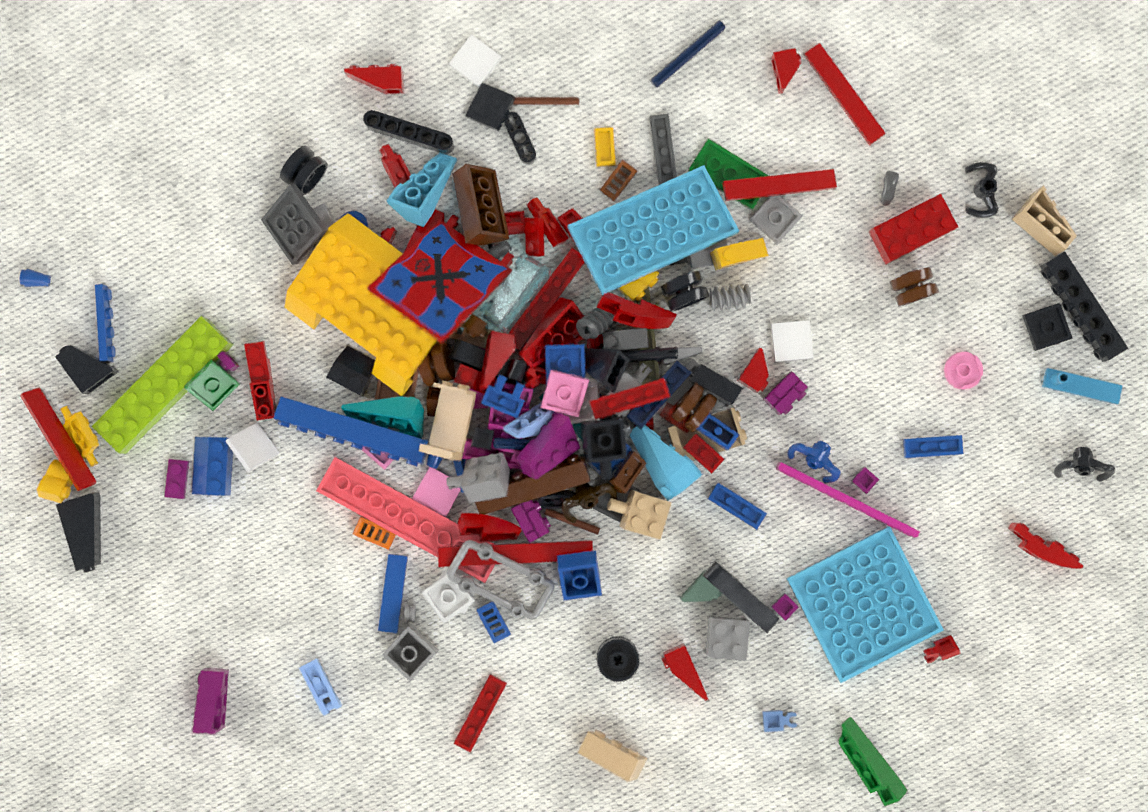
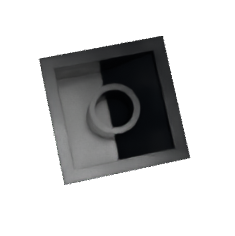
[326,345,375,397]

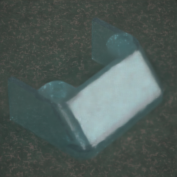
[479,254,551,334]

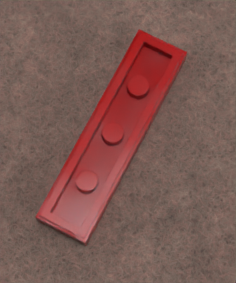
[589,378,670,420]
[453,674,507,753]

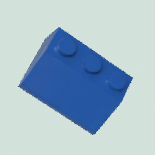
[192,437,233,496]

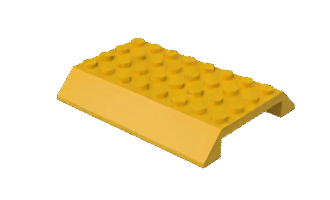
[284,213,436,396]

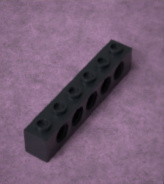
[1040,251,1128,362]

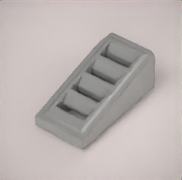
[663,347,702,365]

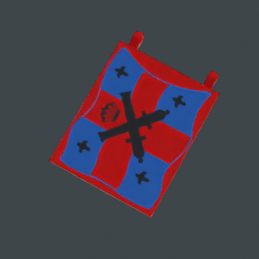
[367,214,514,343]

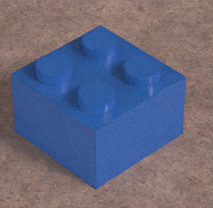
[557,550,602,601]

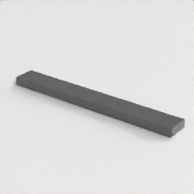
[649,114,688,266]

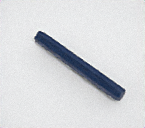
[651,20,726,88]

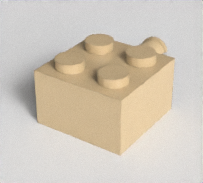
[607,490,671,540]

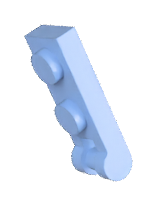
[299,658,342,716]

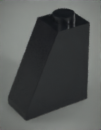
[55,345,119,395]
[585,348,630,393]
[689,364,743,405]

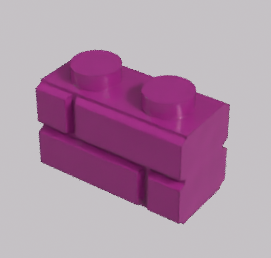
[763,371,808,415]
[511,499,551,543]

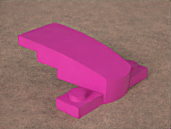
[462,380,533,470]

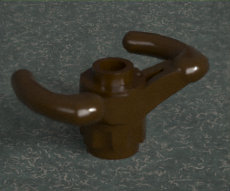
[562,483,617,523]

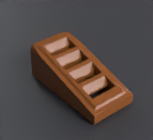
[600,159,638,202]

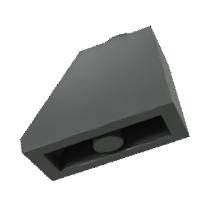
[602,328,649,351]

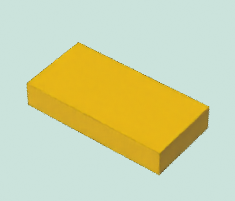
[594,127,616,167]

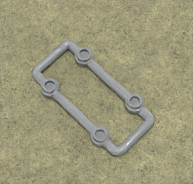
[447,540,555,619]

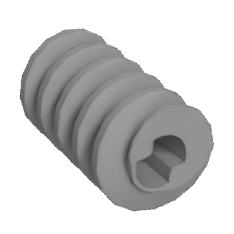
[710,284,751,311]

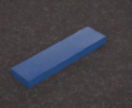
[378,554,408,633]

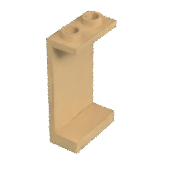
[419,380,476,461]
[667,407,747,461]

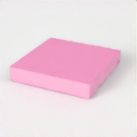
[541,369,589,417]
[412,467,461,517]

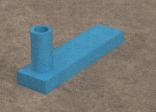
[1042,368,1123,405]

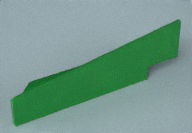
[839,717,908,806]

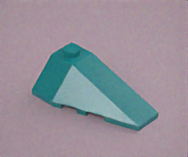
[341,396,424,439]

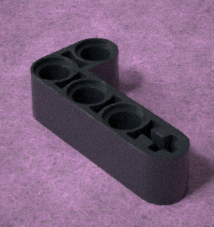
[448,339,528,384]

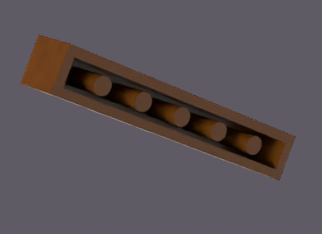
[475,453,590,514]

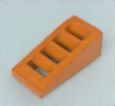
[353,516,396,550]

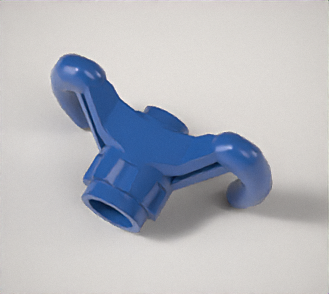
[787,441,841,483]

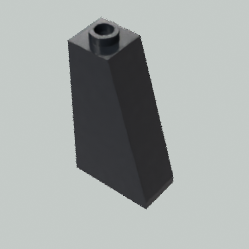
[56,492,101,573]

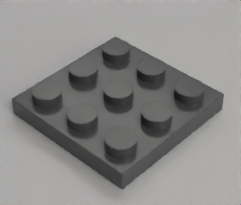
[261,184,327,265]

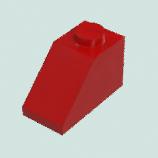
[771,48,801,94]
[737,348,769,393]

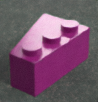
[517,412,581,480]
[191,668,229,735]

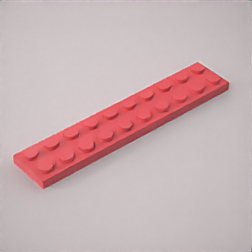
[316,457,495,583]

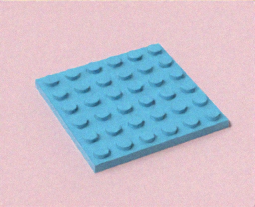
[786,526,944,683]

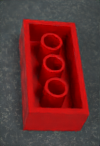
[868,194,959,265]

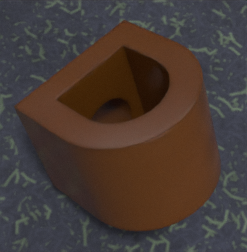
[464,313,489,339]

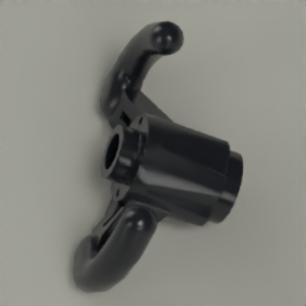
[965,162,999,218]
[1054,447,1115,482]

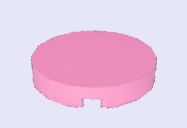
[944,351,983,390]

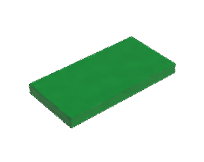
[688,138,769,210]

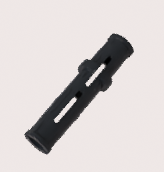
[621,346,678,362]

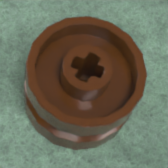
[889,267,939,307]
[418,340,456,387]
[671,383,718,433]

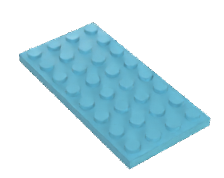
[567,165,739,295]

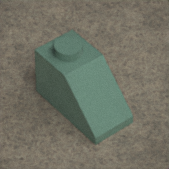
[680,570,722,602]

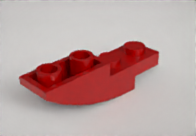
[597,292,677,329]
[244,341,276,421]
[1008,522,1084,569]

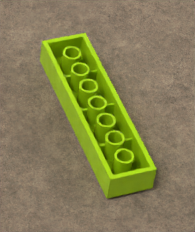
[91,316,234,454]

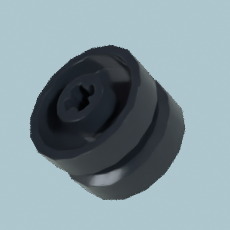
[280,145,328,195]
[660,271,710,312]
[596,636,640,682]

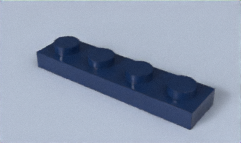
[627,360,691,430]

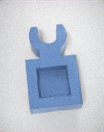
[762,710,797,732]

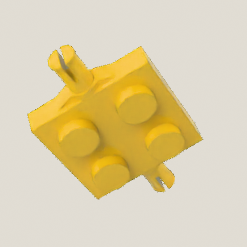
[60,406,99,467]

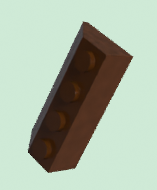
[452,163,509,246]

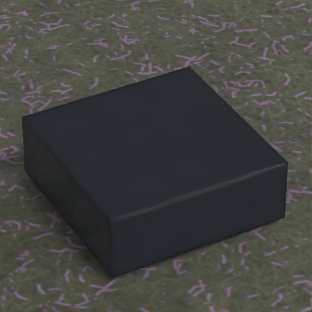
[471,427,494,451]

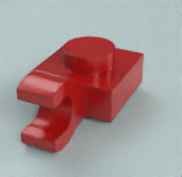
[923,635,960,664]

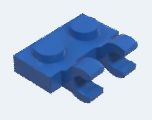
[481,375,525,418]

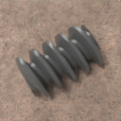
[576,308,617,339]

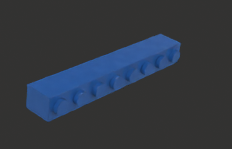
[274,397,429,467]

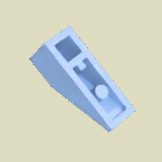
[504,402,555,438]

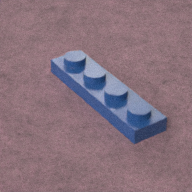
[95,284,116,362]

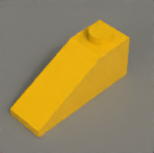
[710,238,769,271]

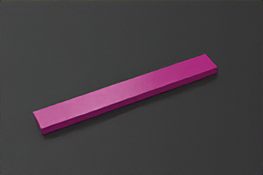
[776,462,920,538]

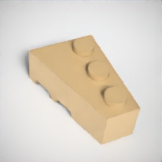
[1012,185,1077,256]
[578,730,648,782]

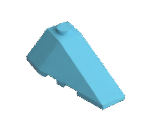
[387,153,457,227]
[630,425,703,501]

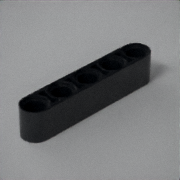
[363,110,454,154]
[702,561,780,634]

